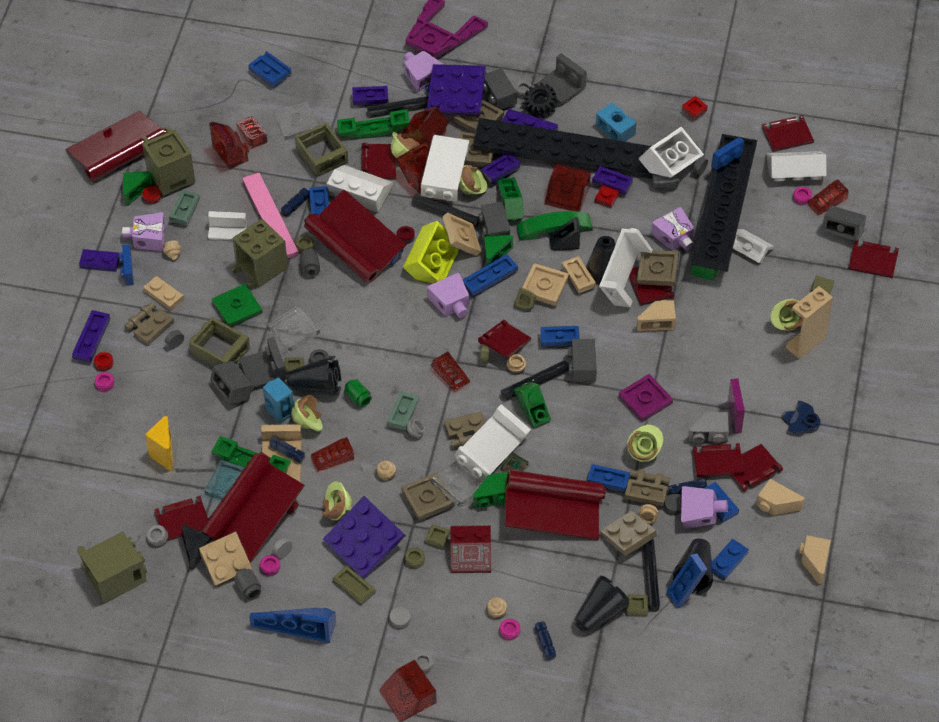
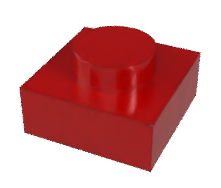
[682,96,708,120]
[595,185,619,208]

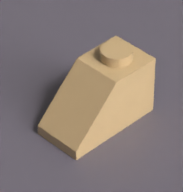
[637,300,676,331]
[756,479,805,515]
[799,535,831,584]

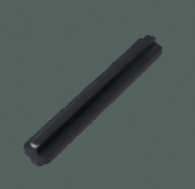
[367,96,429,116]
[412,194,479,227]
[501,360,569,400]
[643,539,660,611]

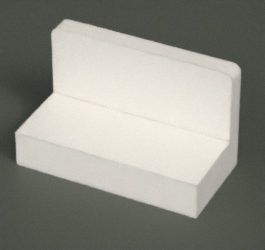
[208,211,247,241]
[733,229,774,263]

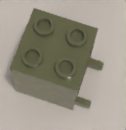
[142,126,195,196]
[231,219,288,289]
[77,531,147,604]

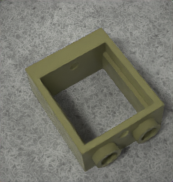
[295,123,348,177]
[189,317,250,366]

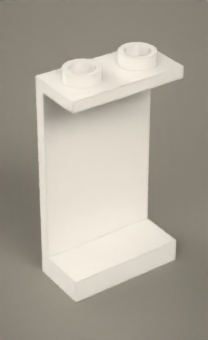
[421,135,469,202]
[599,228,653,307]
[453,404,531,482]

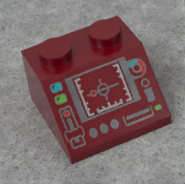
[450,525,491,573]

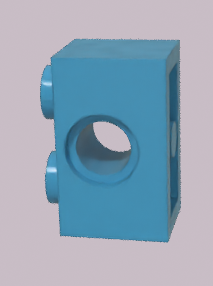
[596,103,636,142]
[263,377,294,424]

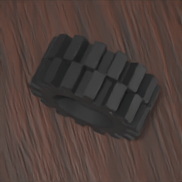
[524,83,558,118]

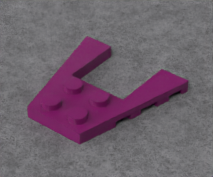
[405,0,488,58]

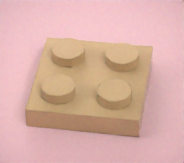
[443,212,482,256]
[522,263,569,306]
[198,532,252,586]

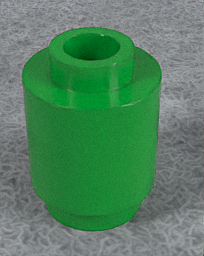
[344,379,372,408]

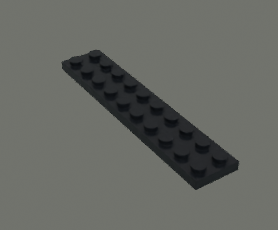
[473,118,653,179]
[691,134,757,272]

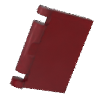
[762,115,814,152]
[361,143,396,180]
[849,240,899,278]
[629,266,675,306]
[478,320,531,358]
[693,443,744,477]
[730,444,783,492]
[154,496,208,542]

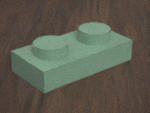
[169,190,200,226]
[387,391,419,431]

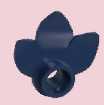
[783,401,821,433]

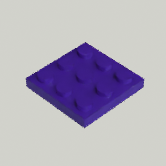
[427,64,486,116]
[323,496,406,579]

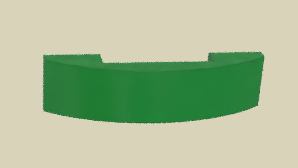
[337,109,410,138]
[517,211,593,241]
[211,436,291,473]

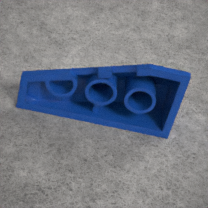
[249,608,336,643]

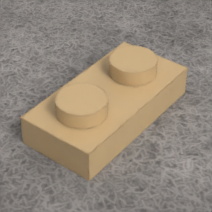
[562,256,596,293]
[143,276,184,311]

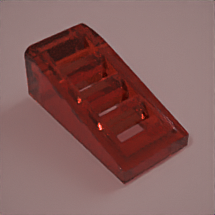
[236,116,268,149]
[807,179,849,215]
[431,351,470,392]
[311,437,354,472]

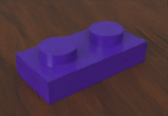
[352,86,389,106]
[481,155,520,184]
[592,166,633,195]
[79,249,120,272]

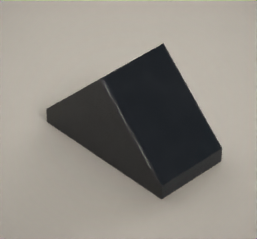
[549,217,580,251]
[181,525,210,569]

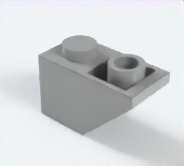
[688,412,729,444]

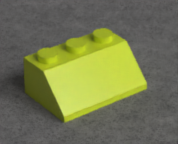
[403,221,459,284]

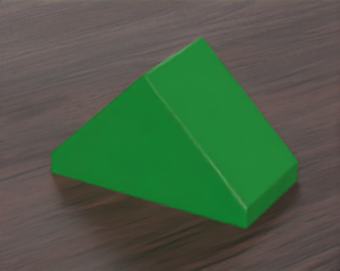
[123,171,154,206]
[484,235,513,266]

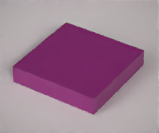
[618,374,673,422]
[728,378,745,433]

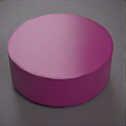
[793,187,812,205]
[95,372,115,392]
[260,555,280,576]
[500,619,520,640]

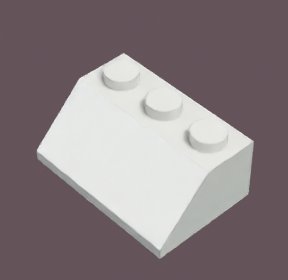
[639,127,704,178]
[766,151,826,181]
[327,165,394,213]

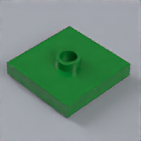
[212,283,263,327]

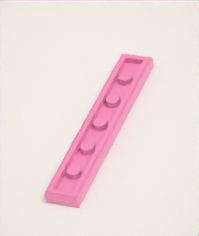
[242,173,298,259]

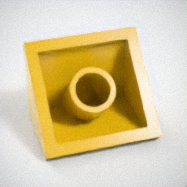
[145,416,173,471]

